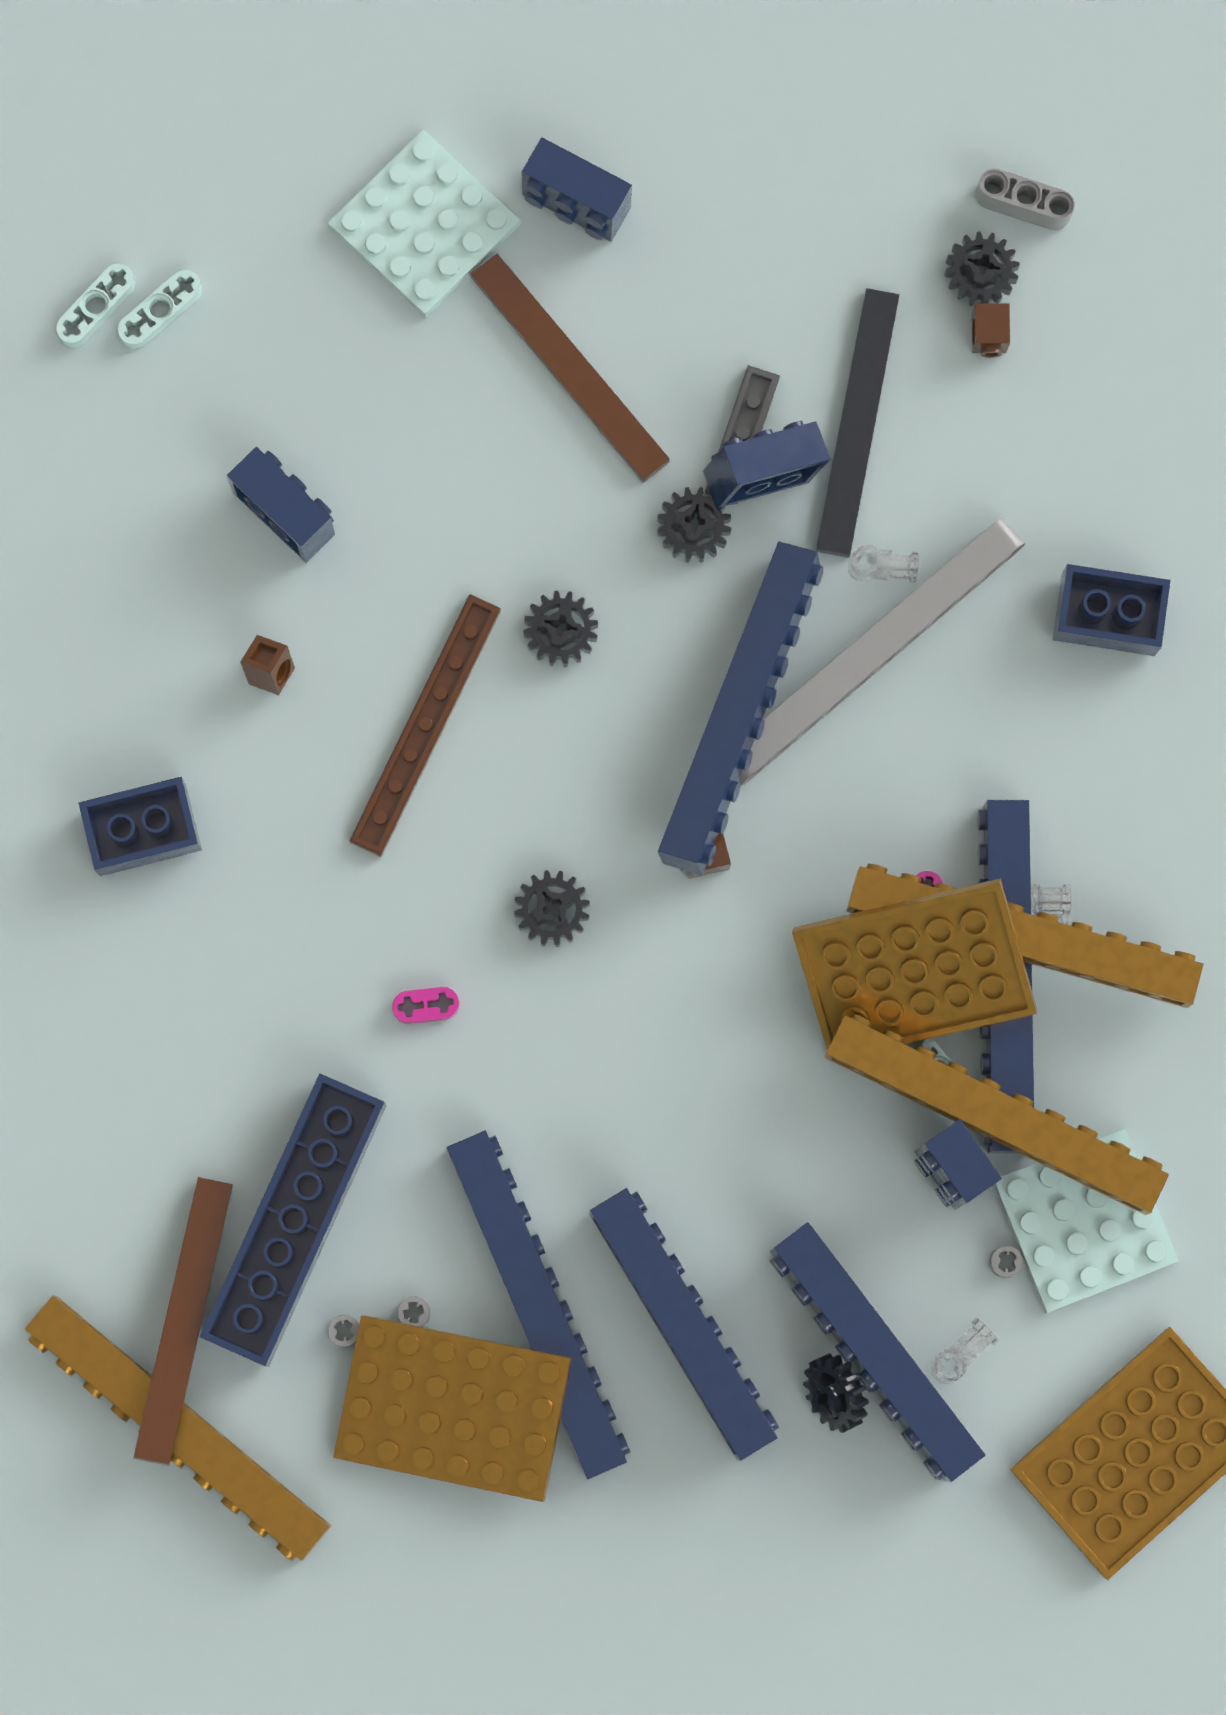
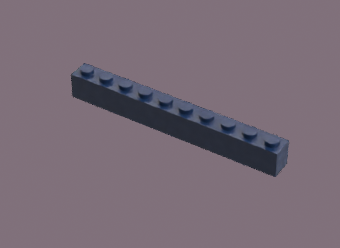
[657,541,824,876]
[977,800,1034,1154]
[446,1130,631,1480]

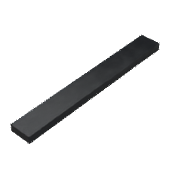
[816,288,900,558]

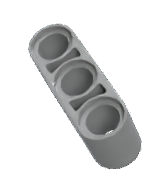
[975,169,1075,230]

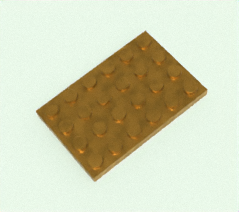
[792,878,1037,1050]
[333,1315,572,1502]
[1009,1327,1226,1580]

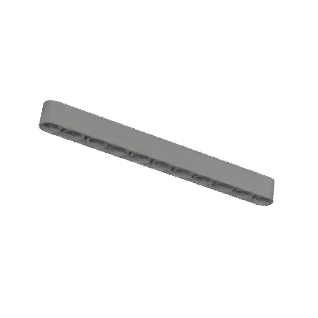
[739,518,1025,785]

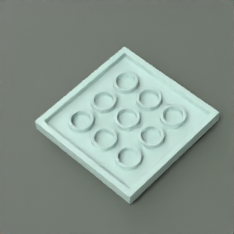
[328,130,521,318]
[994,1129,1179,1313]

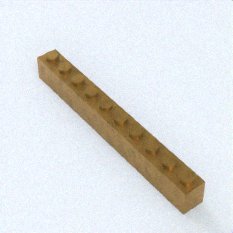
[846,863,1204,1008]
[824,1014,1169,1215]
[25,1295,332,1561]

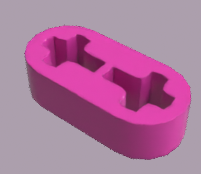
[392,987,459,1024]

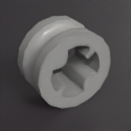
[989,1245,1023,1278]
[398,1296,430,1327]
[328,1315,359,1347]

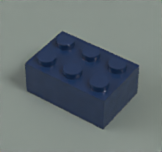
[521,137,632,242]
[703,421,831,509]
[227,446,335,563]
[1052,564,1171,656]
[78,776,202,876]
[914,1119,1002,1210]

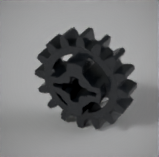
[944,231,1020,306]
[657,487,732,563]
[523,590,598,667]
[514,870,590,947]
[803,1353,869,1433]

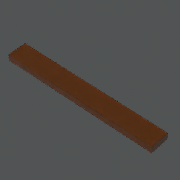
[471,254,670,483]
[349,594,501,857]
[133,1177,233,1466]

